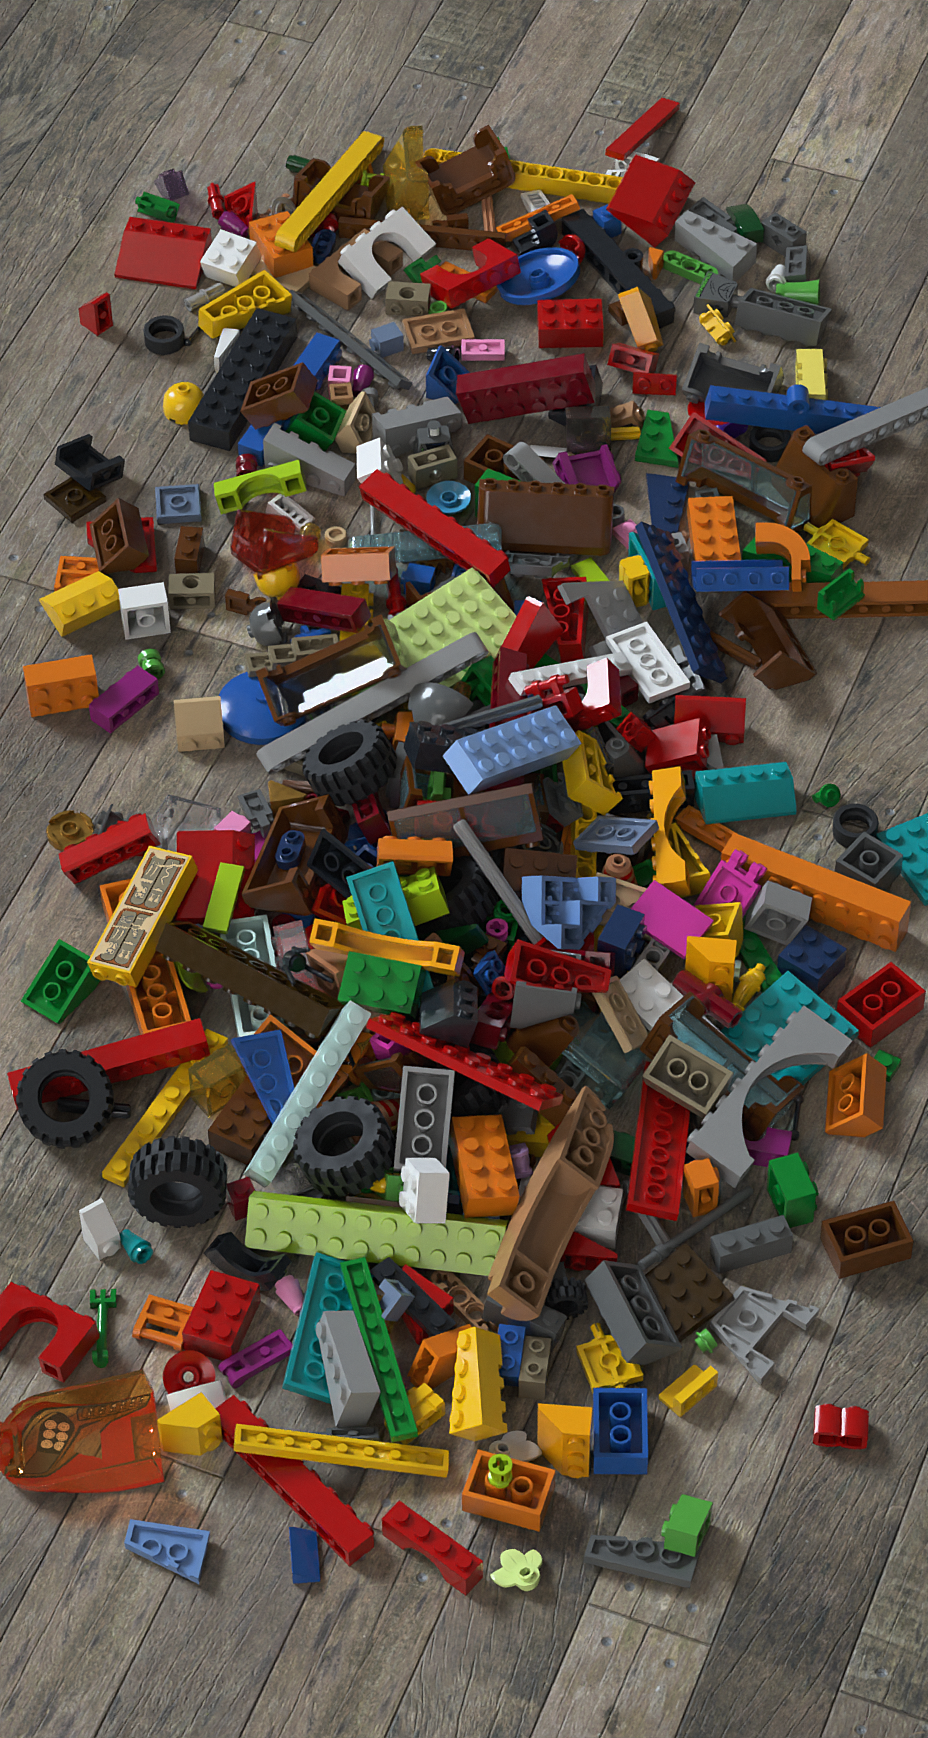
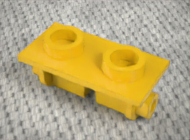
[699,304,736,346]

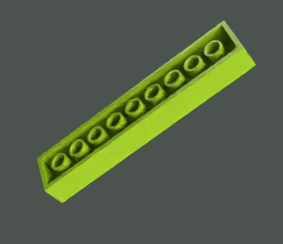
[245,1191,509,1276]

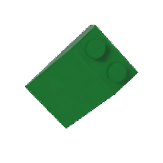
[21,939,100,1024]

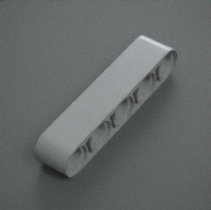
[503,442,565,484]

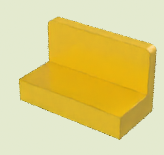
[659,1365,718,1418]

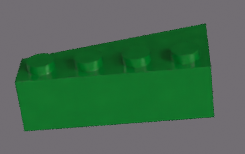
[742,538,843,583]

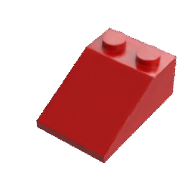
[824,447,875,477]

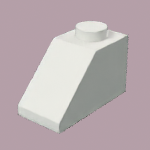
[79,1199,121,1260]

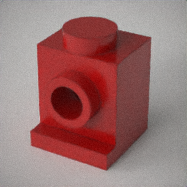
[616,712,656,752]

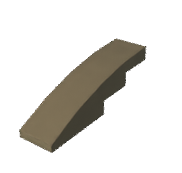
[244,634,339,677]

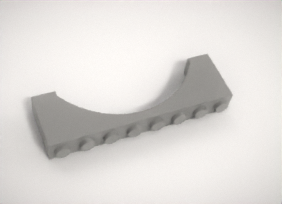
[686,1006,853,1188]

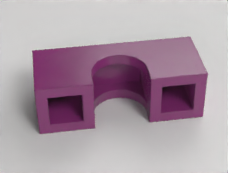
[744,1127,792,1167]

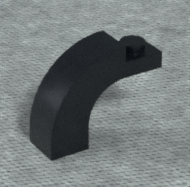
[204,1232,292,1291]

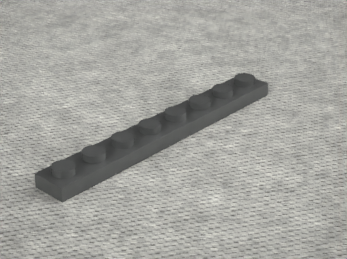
[289,290,413,390]

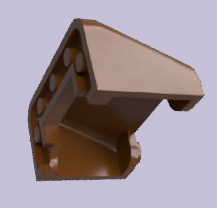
[415,125,516,216]
[292,158,390,221]
[772,425,858,528]
[506,992,597,1067]

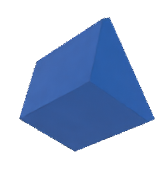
[426,345,470,404]

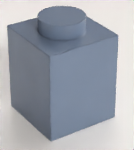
[369,322,404,358]

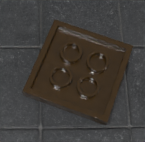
[645,1243,735,1342]

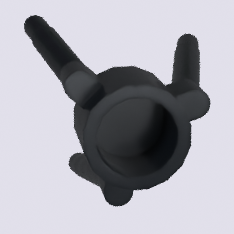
[281,946,334,985]

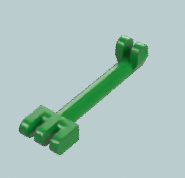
[90,1289,117,1368]

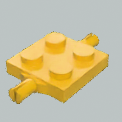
[803,519,871,569]
[576,1323,643,1393]

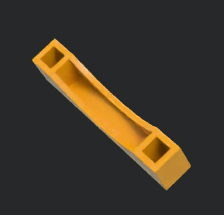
[649,766,690,896]
[309,919,465,977]

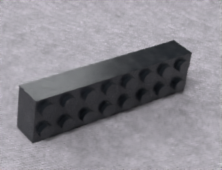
[188,308,297,451]

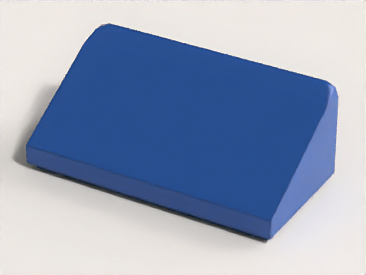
[289,1527,320,1584]

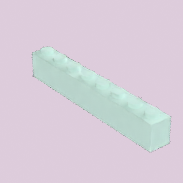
[243,1000,371,1188]

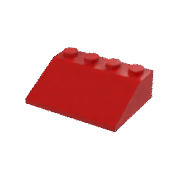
[606,155,696,248]
[114,217,212,289]
[175,830,255,925]

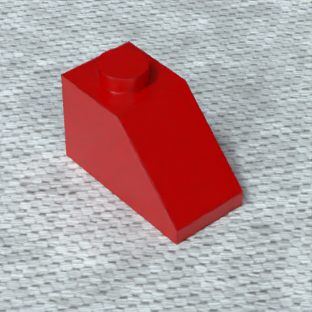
[78,292,113,336]

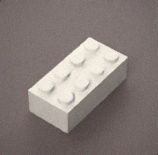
[518,1176,623,1249]

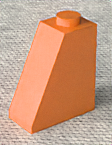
[407,1324,472,1389]

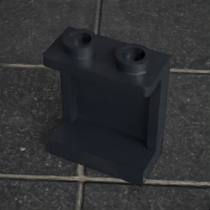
[55,434,125,491]

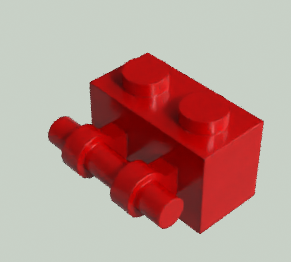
[524,674,584,719]

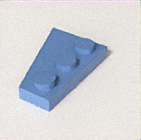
[124,1519,210,1584]

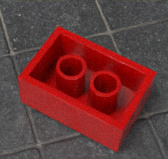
[537,298,603,348]
[837,962,926,1048]
[182,1270,261,1361]

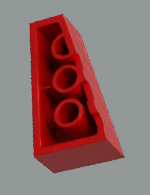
[541,577,589,663]

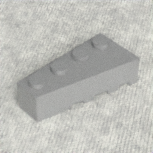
[675,210,757,282]
[372,397,462,457]
[263,423,356,497]
[316,1311,380,1427]

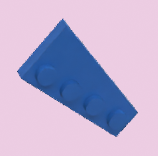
[231,1030,294,1125]

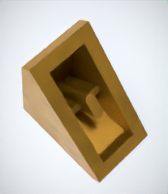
[268,780,307,819]

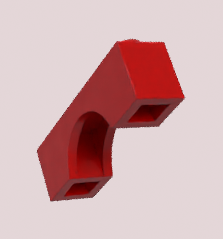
[382,1500,483,1596]

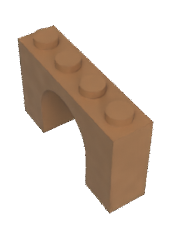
[309,229,403,311]

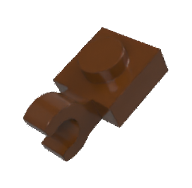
[432,213,469,229]
[225,589,267,616]
[470,933,507,972]

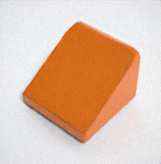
[648,247,664,280]

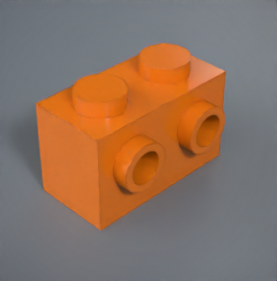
[683,1158,720,1218]

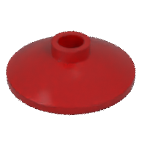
[162,1350,215,1394]

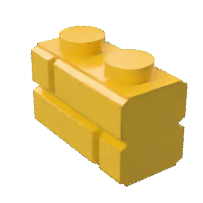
[619,555,650,608]
[384,1383,445,1445]

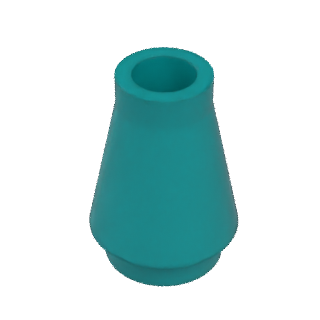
[120,1229,153,1264]

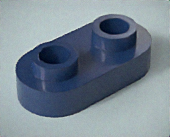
[311,229,336,264]
[275,830,306,870]

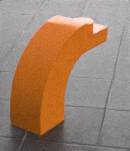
[755,522,811,592]

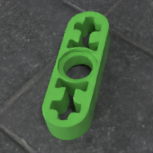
[663,250,718,285]

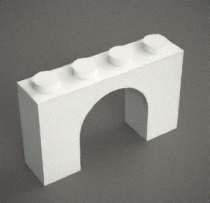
[338,207,436,299]

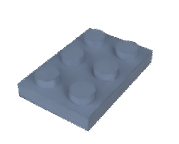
[573,816,659,855]

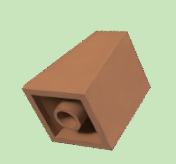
[306,949,348,1000]

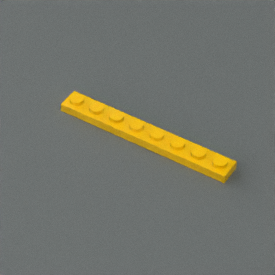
[102,1028,228,1188]
[234,1424,449,1478]

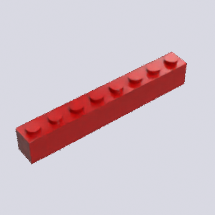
[358,469,511,588]
[7,1018,210,1110]
[215,1395,374,1567]

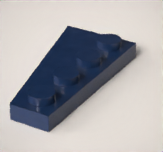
[646,473,690,534]

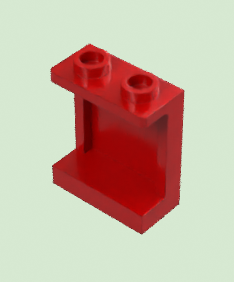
[645,718,711,774]

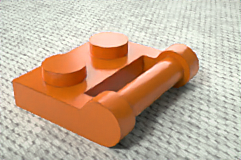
[132,1294,193,1352]

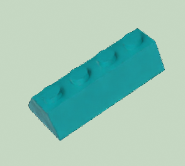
[694,762,797,825]

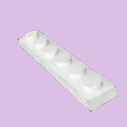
[508,652,633,696]

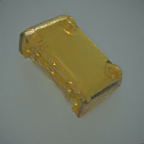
[383,126,429,220]

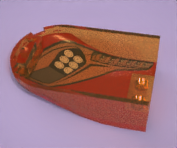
[0,1369,164,1493]

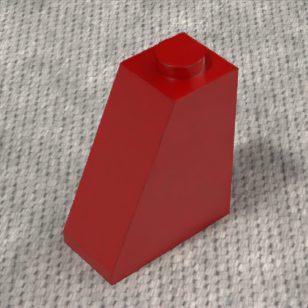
[401,1264,454,1346]

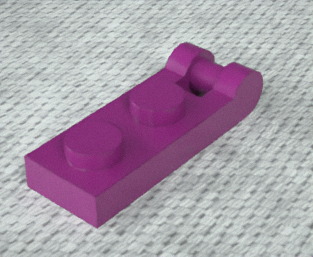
[218,1329,292,1389]

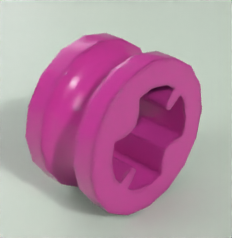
[486,918,508,941]

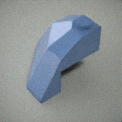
[522,876,616,950]

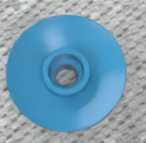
[426,481,471,515]

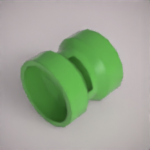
[138,649,165,679]

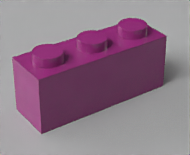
[89,665,159,734]

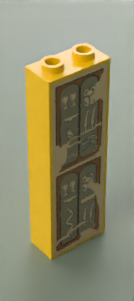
[87,846,198,987]

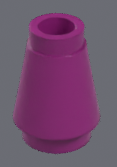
[218,211,249,238]
[352,365,375,397]

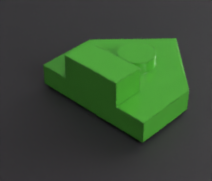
[427,771,451,801]

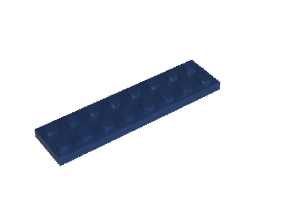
[635,521,728,683]

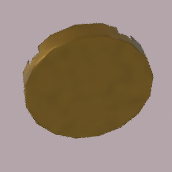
[46,810,94,851]

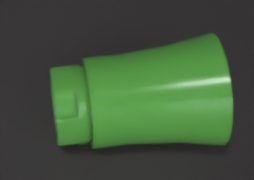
[776,279,820,306]

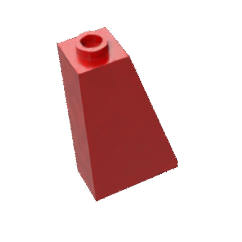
[501,596,564,669]

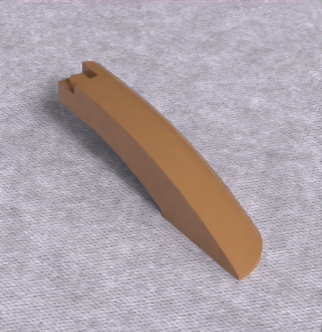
[487,1086,614,1321]

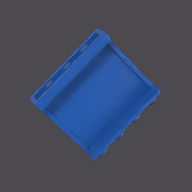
[691,559,789,592]

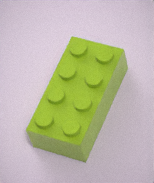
[342,867,449,930]

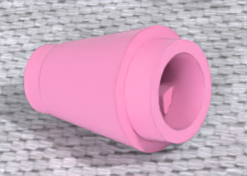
[275,1275,304,1315]

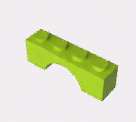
[214,460,307,515]

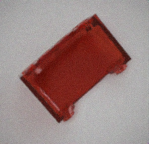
[230,509,319,574]

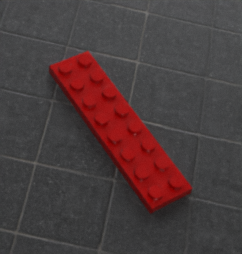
[366,1012,564,1111]
[626,1061,690,1221]

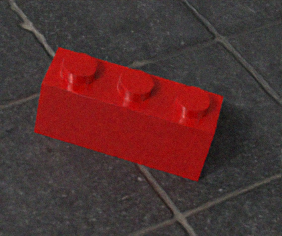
[674,695,746,745]

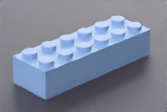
[443,705,582,795]

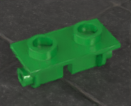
[135,191,181,223]

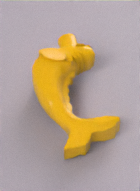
[732,963,766,1011]

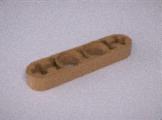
[431,1270,499,1332]

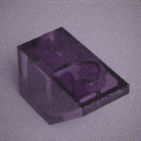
[154,168,189,201]

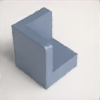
[379,1279,415,1321]

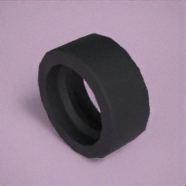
[143,315,185,355]
[749,426,791,462]
[832,804,879,848]

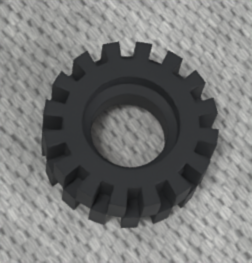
[544,1277,589,1320]

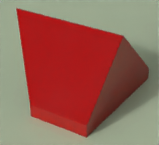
[224,181,258,227]
[312,884,347,925]

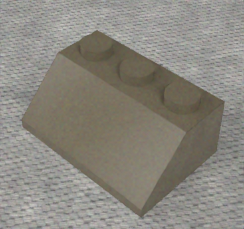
[642,1034,734,1119]

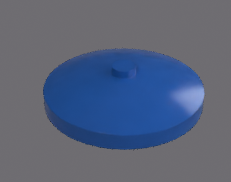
[497,247,580,305]
[219,672,310,745]

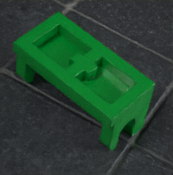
[817,568,865,621]

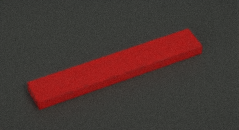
[605,98,680,161]

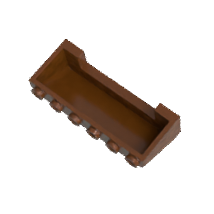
[476,478,614,556]
[242,794,348,916]

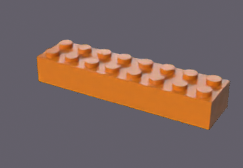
[721,833,911,952]
[99,878,191,1035]

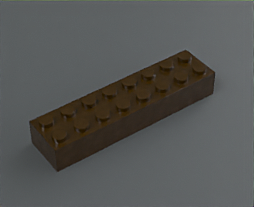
[155,921,344,1039]

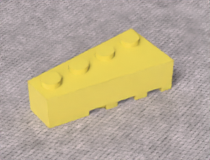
[795,349,828,400]

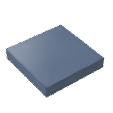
[155,484,202,524]

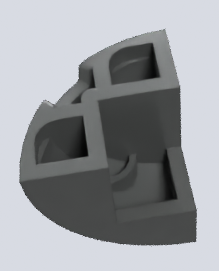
[408,682,474,725]

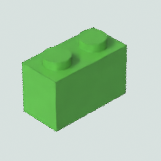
[661,1494,713,1557]

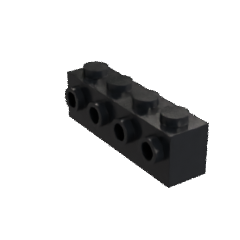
[600,770,695,815]

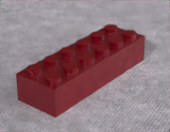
[456,353,596,424]

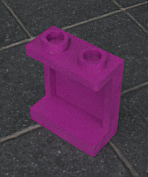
[553,444,621,493]

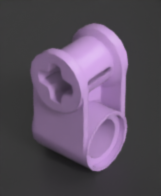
[509,1142,533,1179]

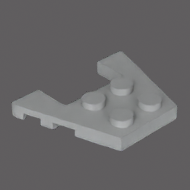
[558,580,643,657]
[710,1286,819,1384]

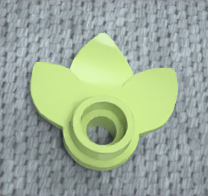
[490,1549,543,1591]

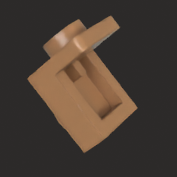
[609,400,645,430]

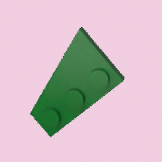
[635,409,678,468]

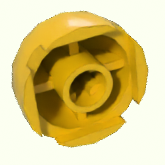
[163,382,204,425]
[253,561,300,601]

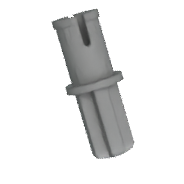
[184,283,225,311]

